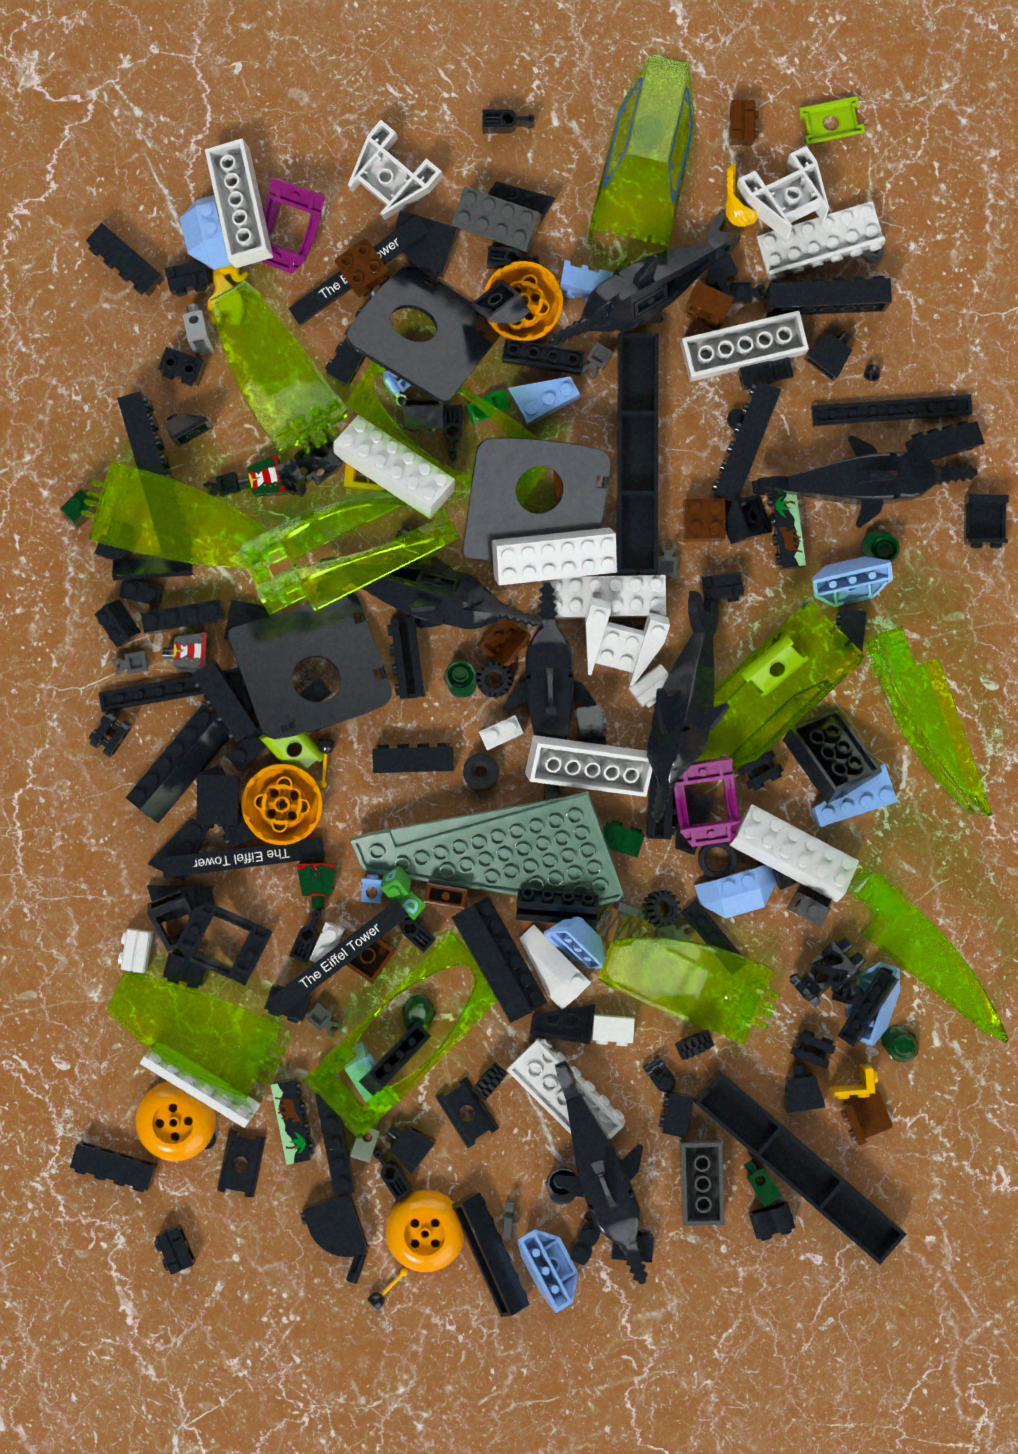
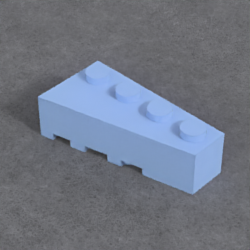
[811,764,898,827]

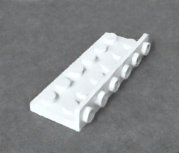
[756,201,886,280]
[507,1036,625,1139]
[140,1041,260,1128]

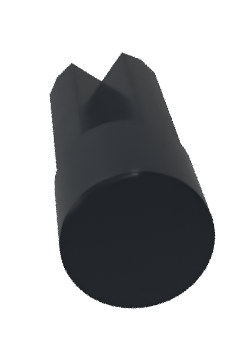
[346,1254,366,1284]

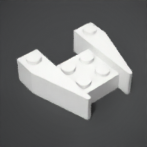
[348,120,443,220]
[735,146,829,240]
[585,597,670,686]

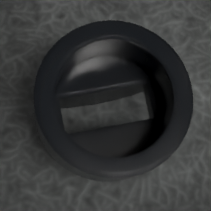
[864,364,880,381]

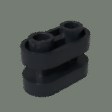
[89,711,133,758]
[737,749,784,791]
[790,1029,836,1069]

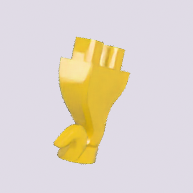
[207,265,248,325]

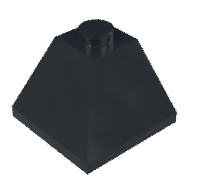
[471,279,531,324]
[164,413,213,447]
[725,495,772,545]

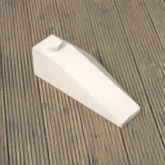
[519,924,591,1009]

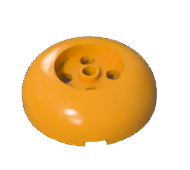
[484,261,563,342]
[241,764,323,845]
[135,1081,216,1161]
[385,1190,465,1272]

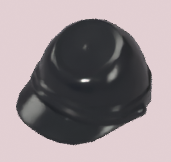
[545,1166,576,1205]

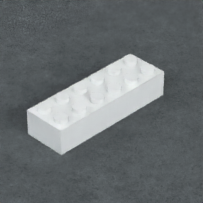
[205,138,273,268]
[680,311,809,382]
[334,415,455,519]
[492,527,617,585]
[544,575,666,619]
[525,735,652,797]
[730,804,859,902]

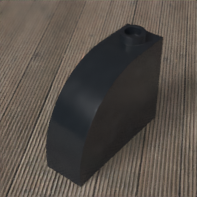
[396,210,458,279]
[300,1193,369,1257]

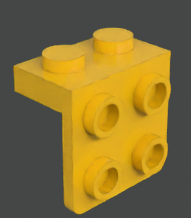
[829,1063,878,1099]

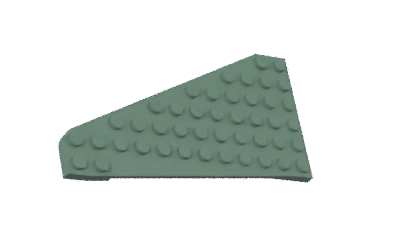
[351,791,625,906]

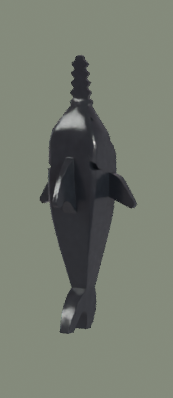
[549,214,741,346]
[752,435,978,528]
[316,557,542,629]
[503,582,596,801]
[647,591,730,822]
[554,1060,648,1284]

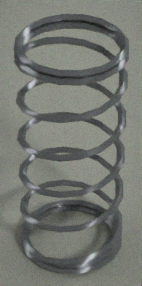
[594,909,658,960]

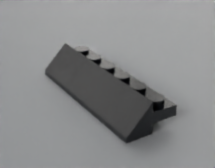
[125,705,230,823]
[451,896,547,1023]

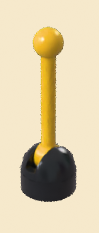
[319,740,335,788]
[367,1268,408,1310]

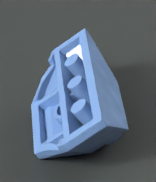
[180,195,232,270]
[811,556,893,607]
[694,864,777,918]
[544,917,606,969]
[846,962,900,1046]
[517,1229,578,1313]

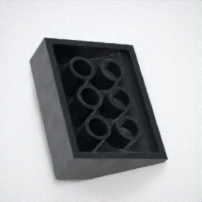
[783,708,882,804]

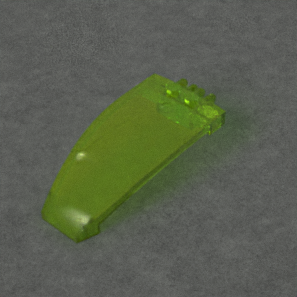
[210,281,348,454]
[81,461,268,569]
[598,937,781,1044]
[106,972,286,1099]

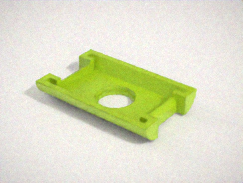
[799,96,865,145]
[740,634,810,698]
[259,733,324,770]

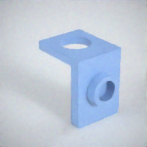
[361,874,382,904]

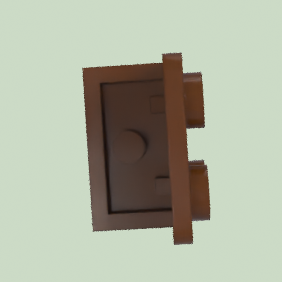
[335,239,392,298]
[476,618,531,667]
[840,1090,892,1145]

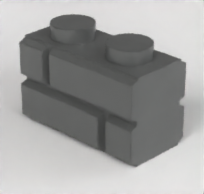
[576,705,607,742]

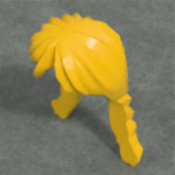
[725,162,758,227]

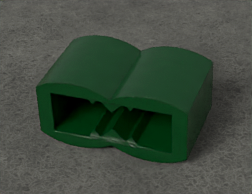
[603,819,645,858]

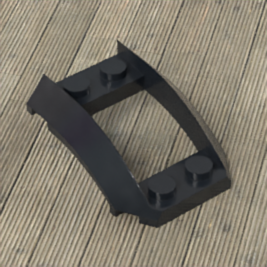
[176,905,273,986]

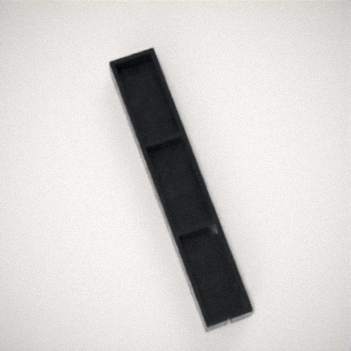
[616,333,659,576]
[694,1069,907,1265]

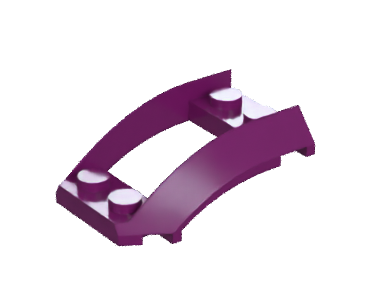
[259,177,325,273]
[674,755,741,847]

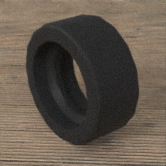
[698,842,737,878]

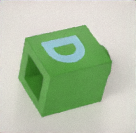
[381,866,412,902]
[398,890,427,920]

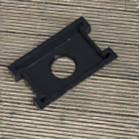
[435,1076,499,1148]
[217,1130,266,1197]

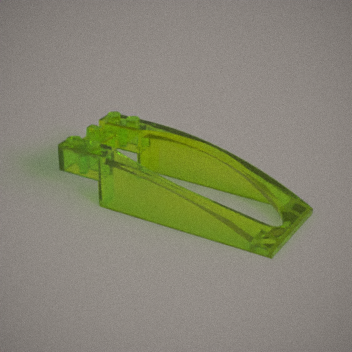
[344,361,550,508]
[237,489,460,615]
[864,626,993,817]
[847,870,1009,1043]
[301,933,497,1139]

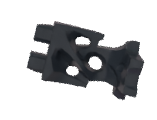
[275,435,343,497]
[789,938,866,1008]

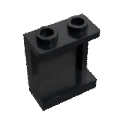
[964,494,1009,549]
[196,775,240,829]

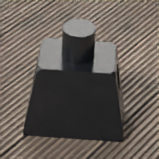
[804,330,852,382]
[784,1063,826,1113]
[385,1124,436,1174]

